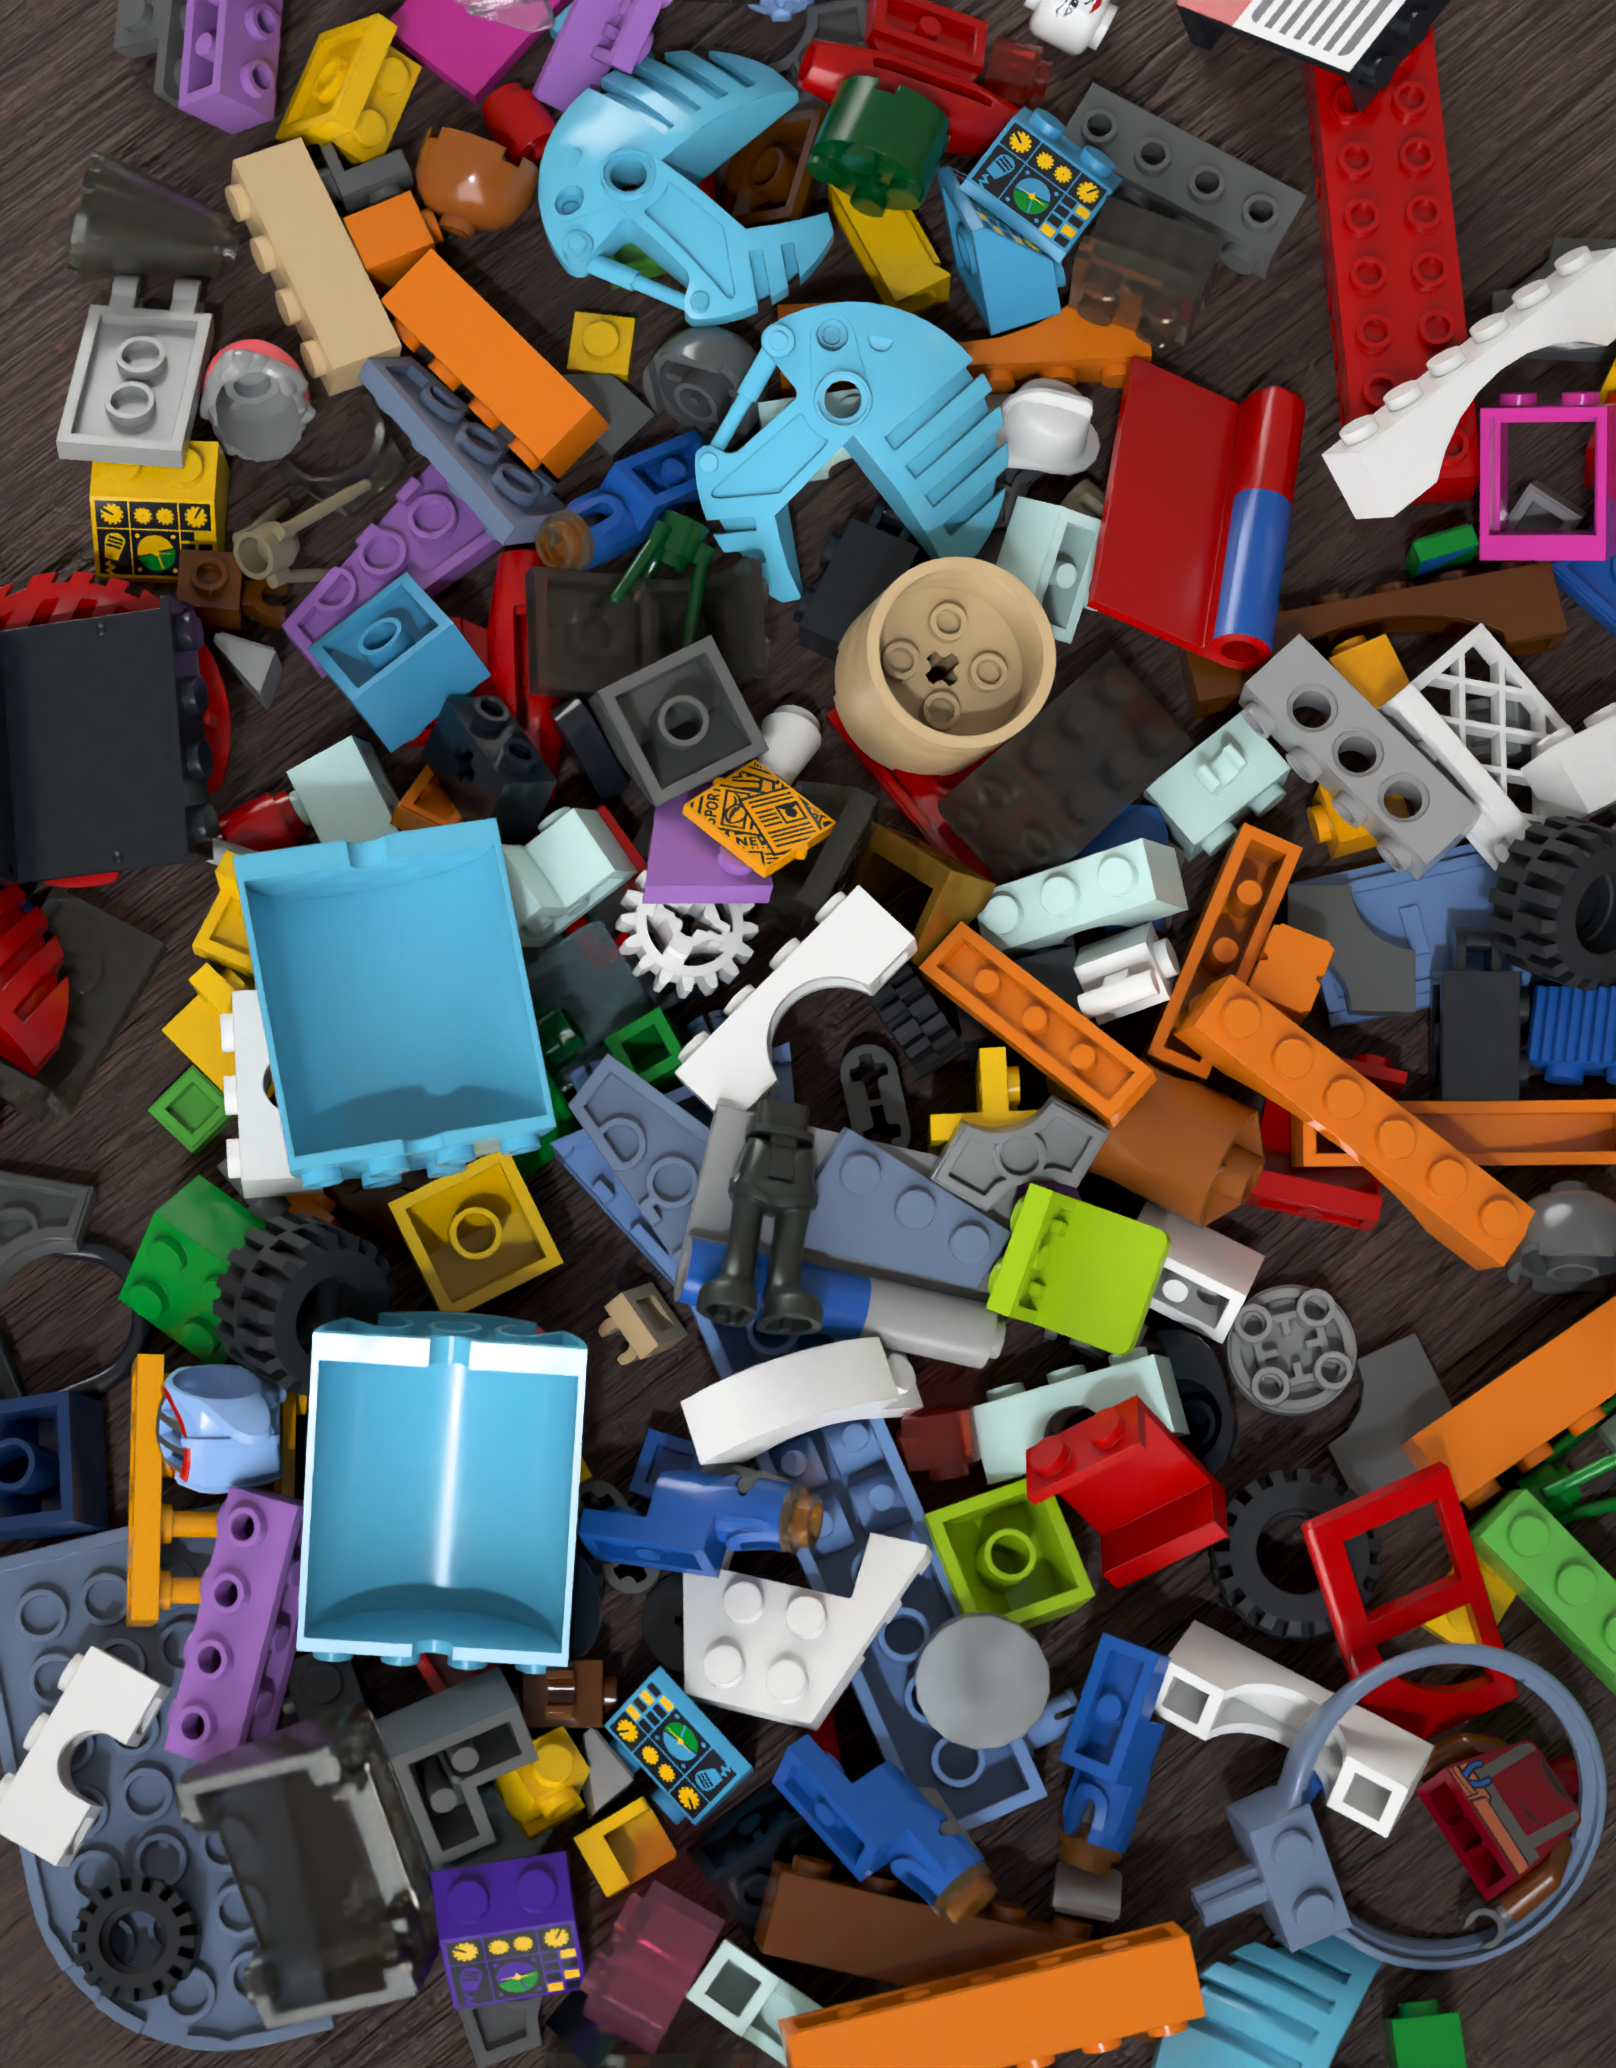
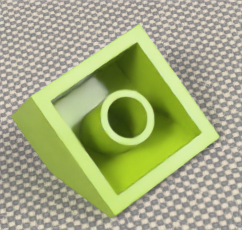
[922,1479,1095,1629]

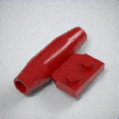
[797,0,1021,159]
[403,549,565,803]

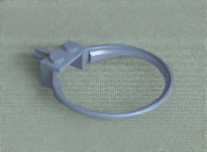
[1190,1643,1607,1970]

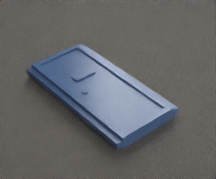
[1293,844,1552,1029]

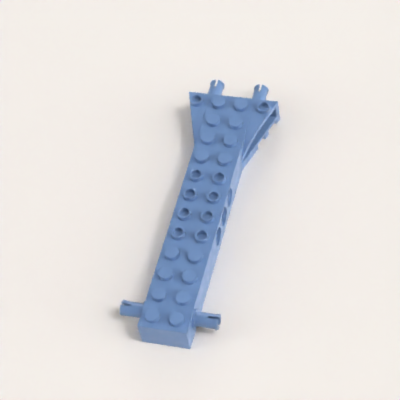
[550,1009,1078,1831]

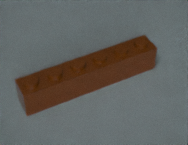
[754,1854,1156,2043]

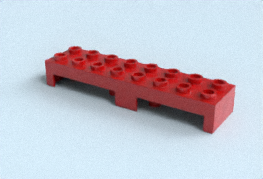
[1302,25,1480,509]

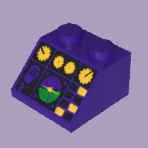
[430,1851,589,2009]

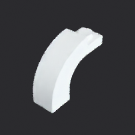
[681,1337,924,1465]

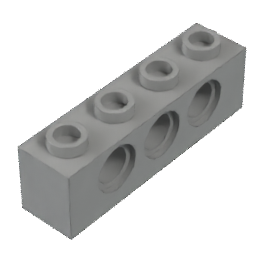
[1238,634,1482,881]

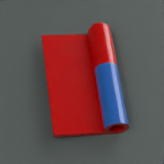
[1087,356,1306,670]

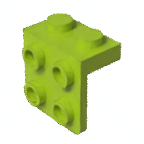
[986,1183,1171,1356]

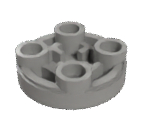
[1225,1285,1357,1416]

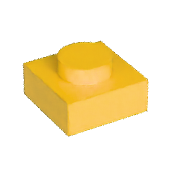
[567,311,637,384]

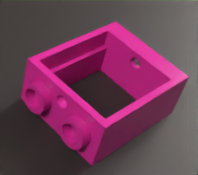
[1480,391,1616,561]

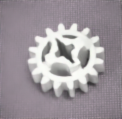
[615,870,758,999]

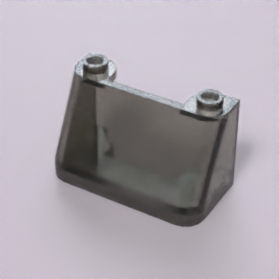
[175,1701,441,2030]

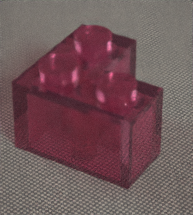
[579,1880,726,2055]

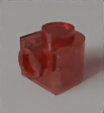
[984,36,1053,109]
[895,1405,981,1480]

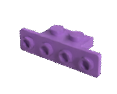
[532,0,672,112]

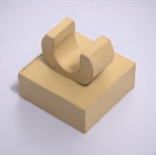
[598,1282,688,1365]

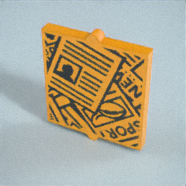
[682,759,837,879]

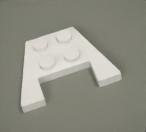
[683,1533,933,1731]

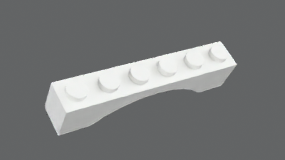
[1322,246,1616,519]

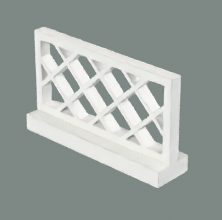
[1378,623,1616,872]

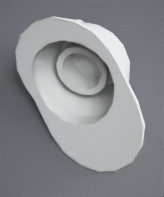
[984,377,1100,475]

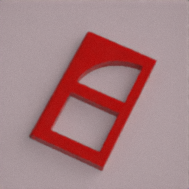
[1301,1461,1519,1740]

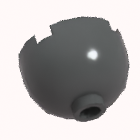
[643,326,769,451]
[1506,1181,1616,1295]

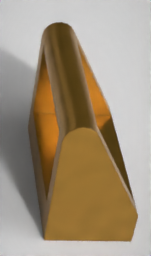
[846,824,996,966]

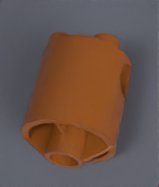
[1087,1055,1265,1228]

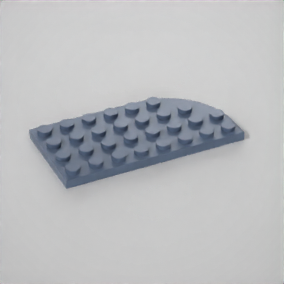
[0,1503,337,2051]

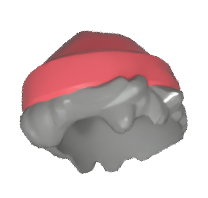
[200,339,316,462]

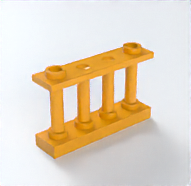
[126,1354,307,1627]

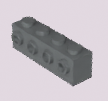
[1063,83,1307,280]

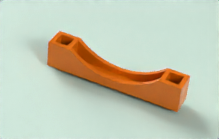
[777,287,1152,398]
[1173,974,1536,1271]
[1291,1099,1616,1167]

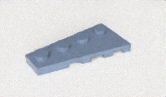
[357,356,567,546]

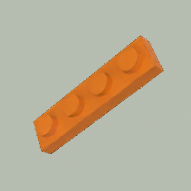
[918,921,1157,1128]

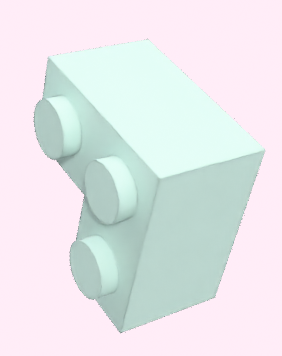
[501,807,638,947]

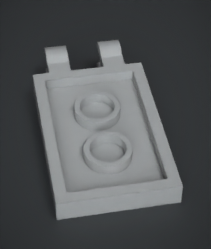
[56,274,215,468]

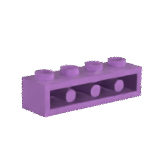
[178,0,283,135]
[164,1486,304,1772]

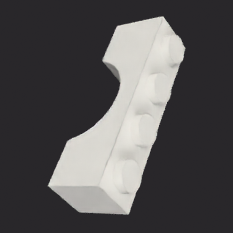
[675,885,918,1114]
[1152,1620,1434,1838]

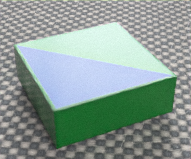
[1404,524,1479,583]

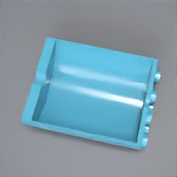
[233,818,556,1189]
[296,1311,587,1674]

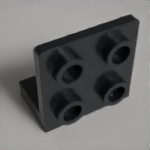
[686,1785,857,1976]

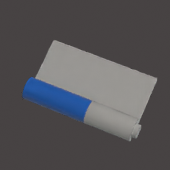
[674,1104,1018,1369]

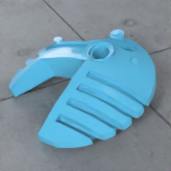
[538,50,834,327]
[695,302,1009,603]
[1151,1935,1383,2068]

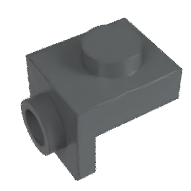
[317,142,417,216]

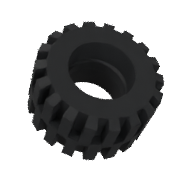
[1488,815,1616,991]
[212,1213,397,1396]
[1208,1468,1382,1641]

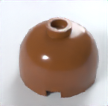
[416,127,540,239]

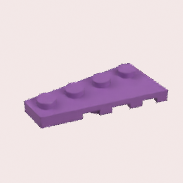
[282,463,505,679]
[642,763,773,904]

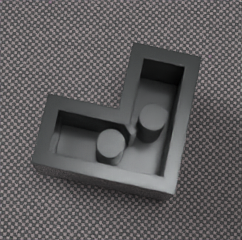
[374,1667,539,1868]

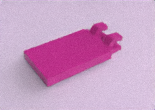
[389,0,572,106]

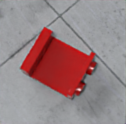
[1244,1044,1408,1232]
[1026,1395,1229,1589]

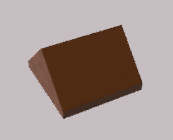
[717,106,828,229]

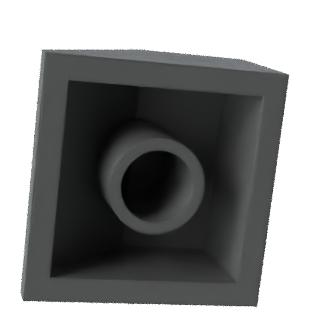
[588,635,769,808]

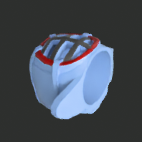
[156,1364,287,1494]

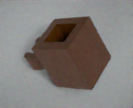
[176,549,289,641]
[522,1660,619,1730]

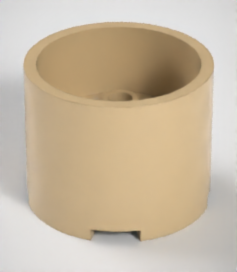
[833,557,1056,776]

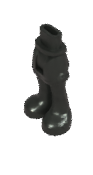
[696,1098,824,1335]

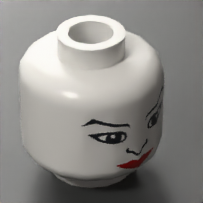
[1024,0,1118,56]

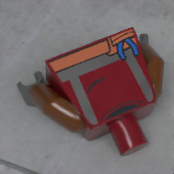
[1416,1732,1582,1949]

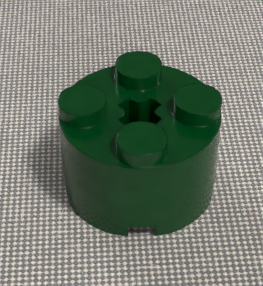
[805,76,951,218]

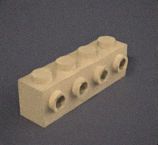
[225,137,402,397]

